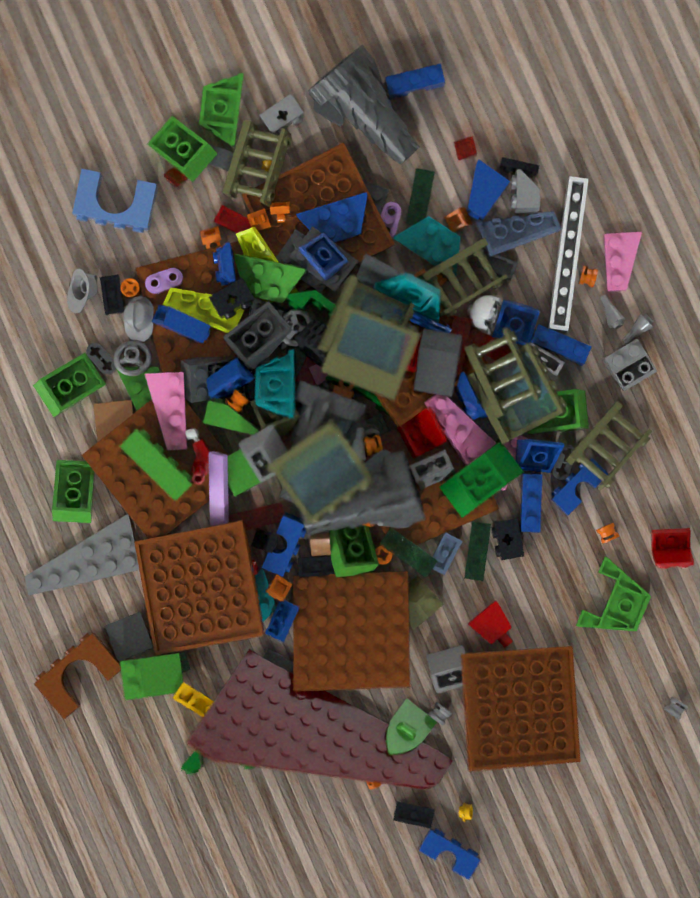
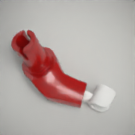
[185,428,210,484]

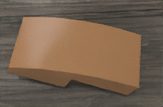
[310,533,331,557]

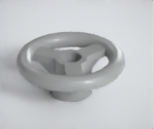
[282,309,312,346]
[114,341,152,376]

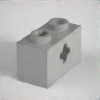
[259,94,304,135]
[410,450,456,489]

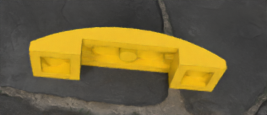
[172,682,214,717]

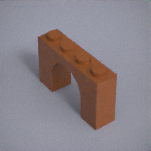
[34,633,121,719]

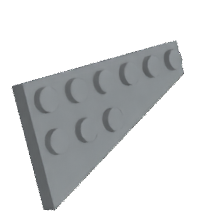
[25,514,139,595]

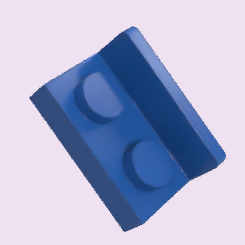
[265,600,299,642]

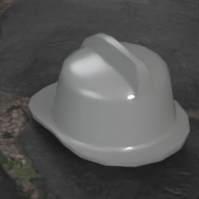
[67,269,97,313]
[123,296,154,342]

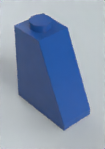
[467,159,510,221]
[152,305,210,343]

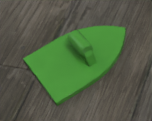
[386,699,437,754]

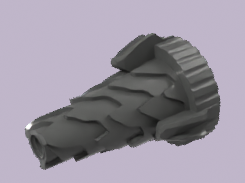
[308,45,420,164]
[279,381,367,505]
[299,450,426,536]

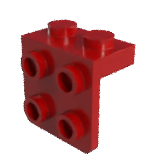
[396,407,447,459]
[651,528,694,569]

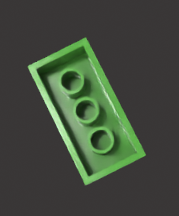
[120,429,193,501]

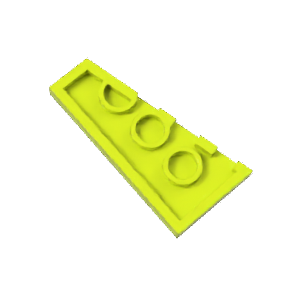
[236,226,298,303]
[163,287,245,333]

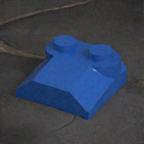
[213,242,237,286]
[492,300,540,346]
[456,372,488,420]

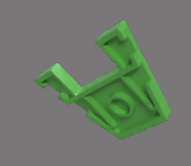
[575,556,651,631]

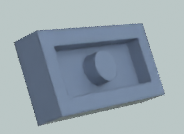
[428,532,462,575]

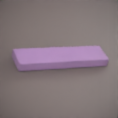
[209,451,229,526]

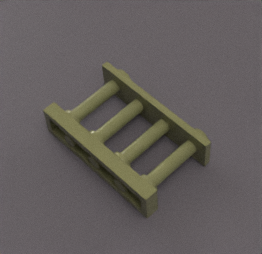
[222,120,292,207]
[417,238,508,317]
[464,328,542,418]
[566,401,652,490]

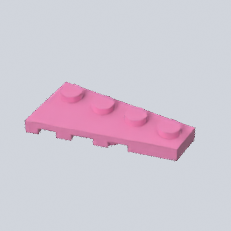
[145,372,187,450]
[424,394,497,466]

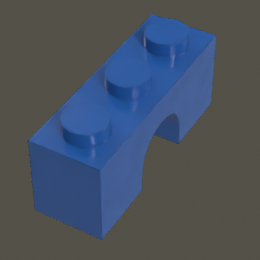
[385,63,445,100]
[531,324,592,366]
[551,458,608,516]
[520,474,543,533]
[262,512,307,577]
[418,828,481,880]

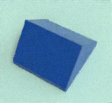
[299,232,349,281]
[206,358,255,399]
[516,439,565,473]

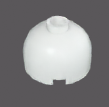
[467,295,502,335]

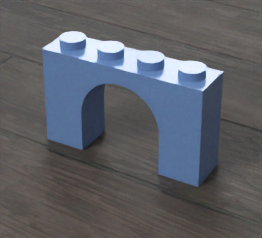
[72,169,158,233]

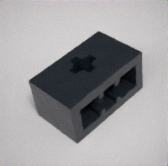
[209,278,255,320]
[491,518,524,560]

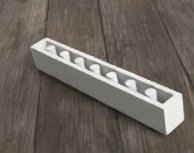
[548,176,588,333]

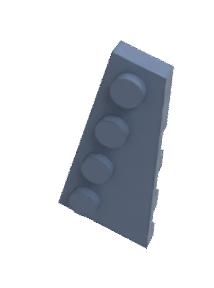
[476,211,561,257]

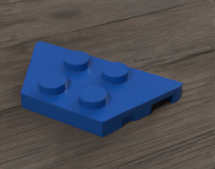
[296,192,368,243]

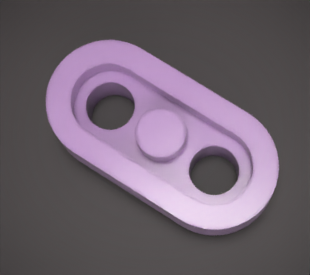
[381,202,401,238]
[145,268,183,294]

